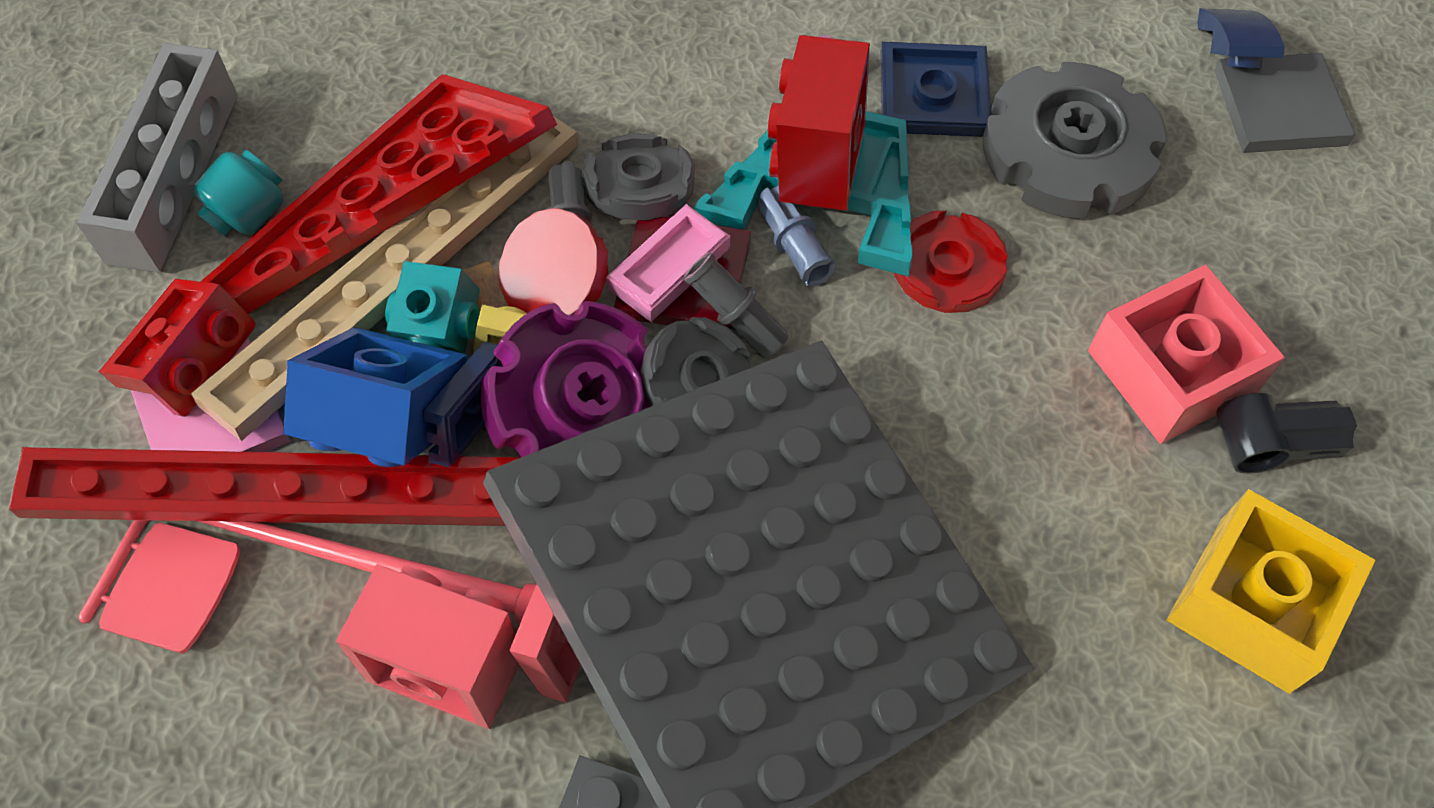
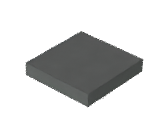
[1214,53,1355,153]

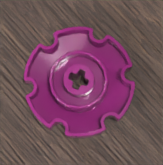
[481,301,652,458]

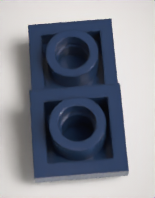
[1197,8,1285,68]

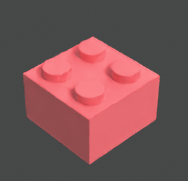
[1088,264,1285,445]
[336,564,519,730]

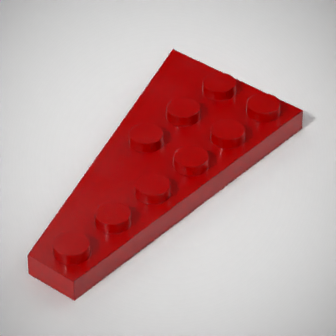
[200,74,557,314]

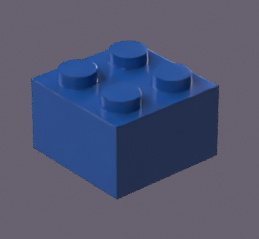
[283,327,467,467]

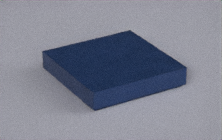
[880,41,992,137]

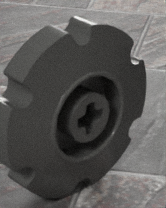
[983,62,1167,218]

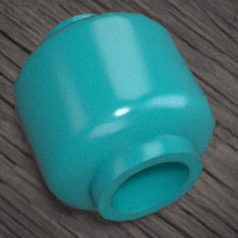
[194,149,283,237]

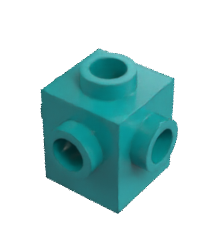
[385,261,480,354]

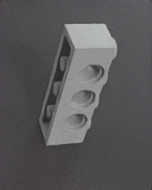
[76,43,238,272]

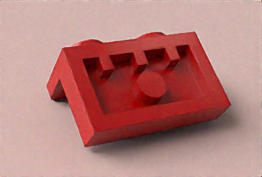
[98,279,256,417]

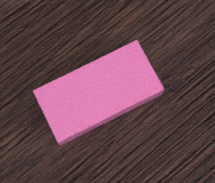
[606,204,730,322]

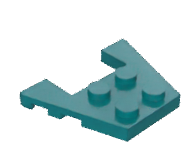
[695,111,912,277]

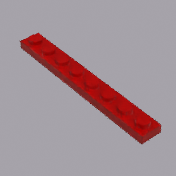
[9,447,521,526]

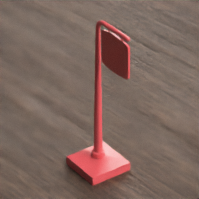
[79,520,581,703]

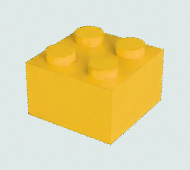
[1166,489,1376,694]

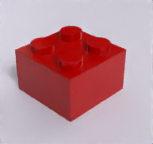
[768,35,870,211]

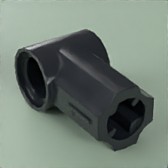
[1216,393,1357,474]

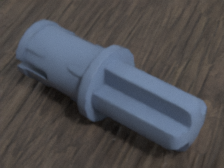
[758,186,836,286]

